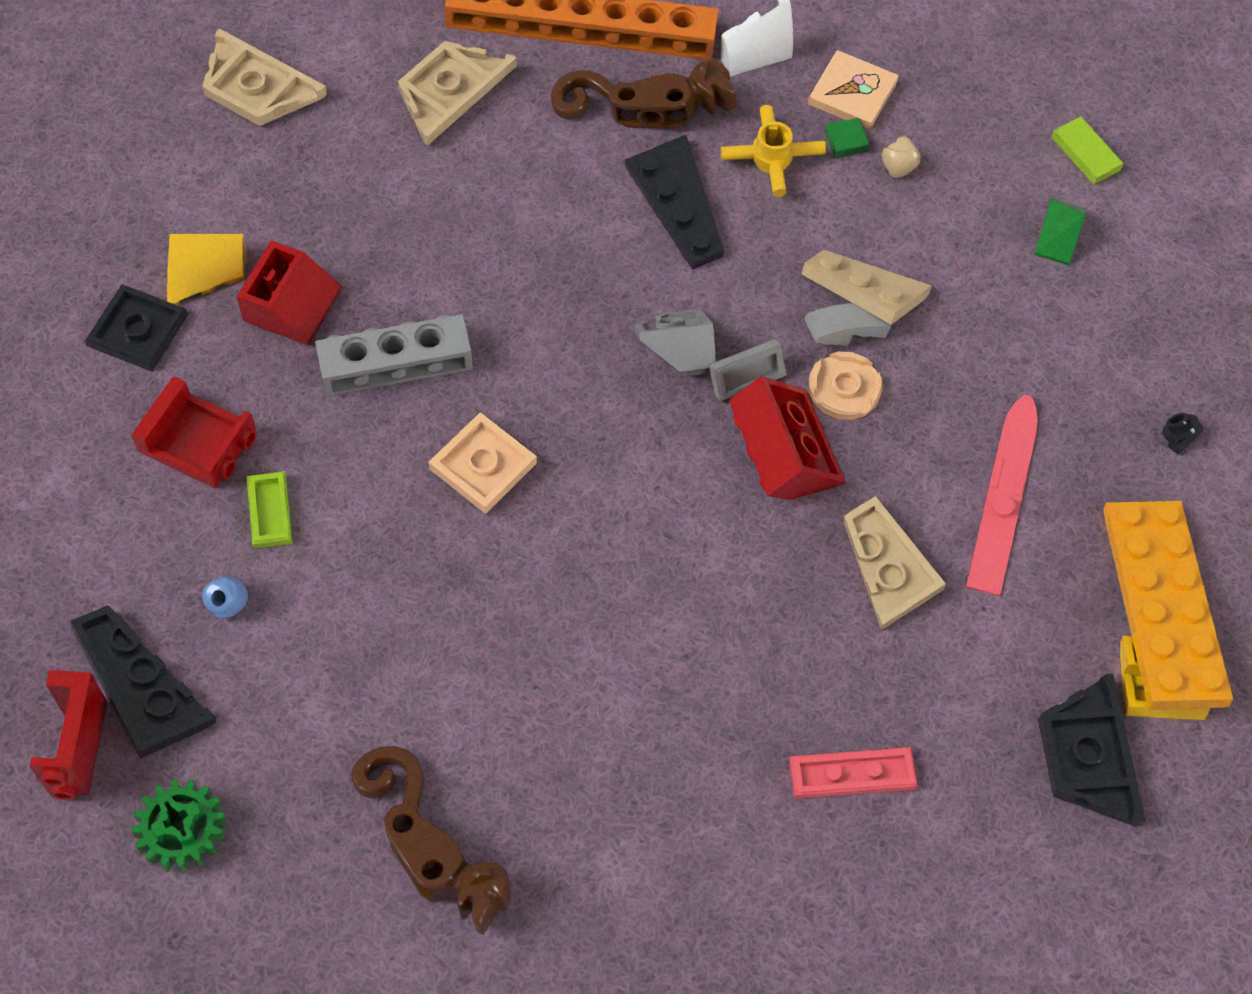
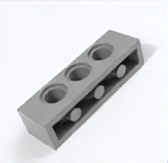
[315,314,473,396]

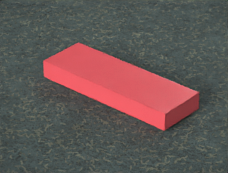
[789,747,918,799]

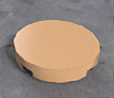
[809,352,882,420]

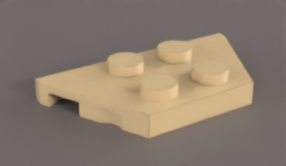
[202,28,327,126]
[398,41,517,145]

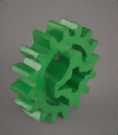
[131,779,227,872]

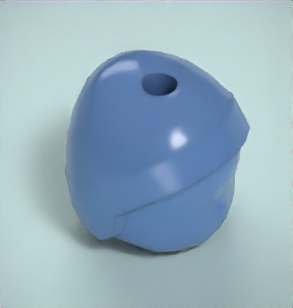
[202,575,248,619]

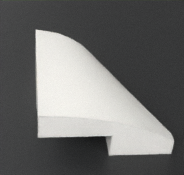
[720,0,793,76]

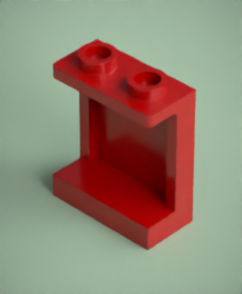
[131,376,257,489]
[30,670,108,800]

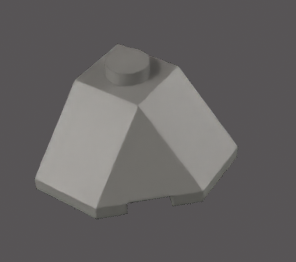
[634,309,716,375]

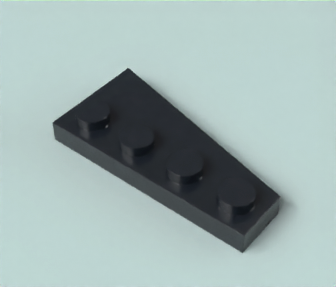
[625,135,724,270]
[70,605,216,759]

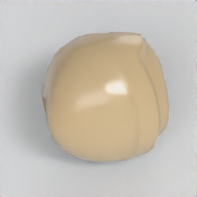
[881,136,920,178]

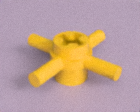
[720,105,826,197]

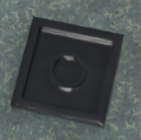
[85,284,188,372]

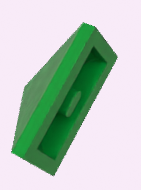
[1034,198,1086,265]

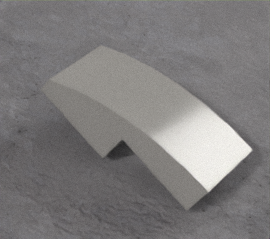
[805,303,891,346]

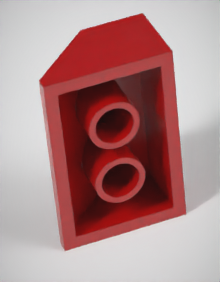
[729,376,846,500]

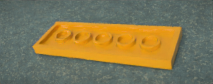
[1103,501,1233,710]

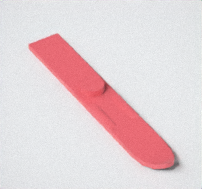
[966,395,1038,596]

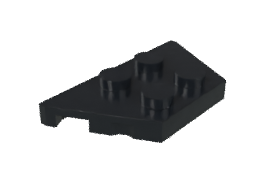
[1038,673,1146,827]

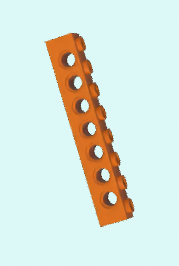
[444,0,719,60]

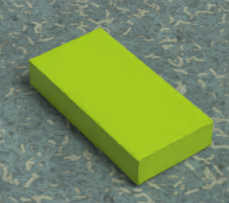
[1051,116,1124,185]
[246,471,293,549]

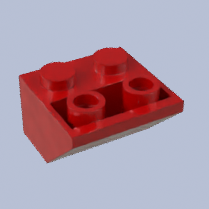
[236,240,342,346]

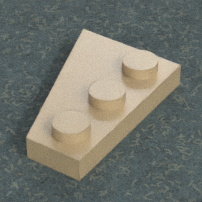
[802,250,932,325]
[843,496,946,630]

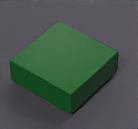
[824,118,869,158]

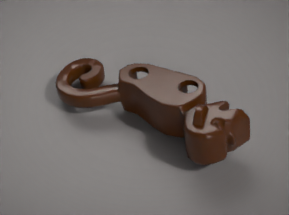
[551,59,737,129]
[351,746,512,935]

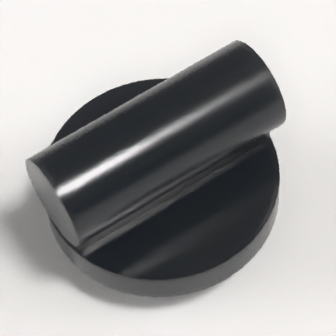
[1162,413,1204,455]

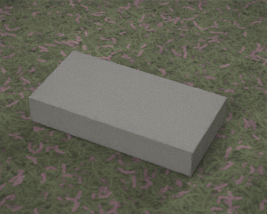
[709,339,787,402]

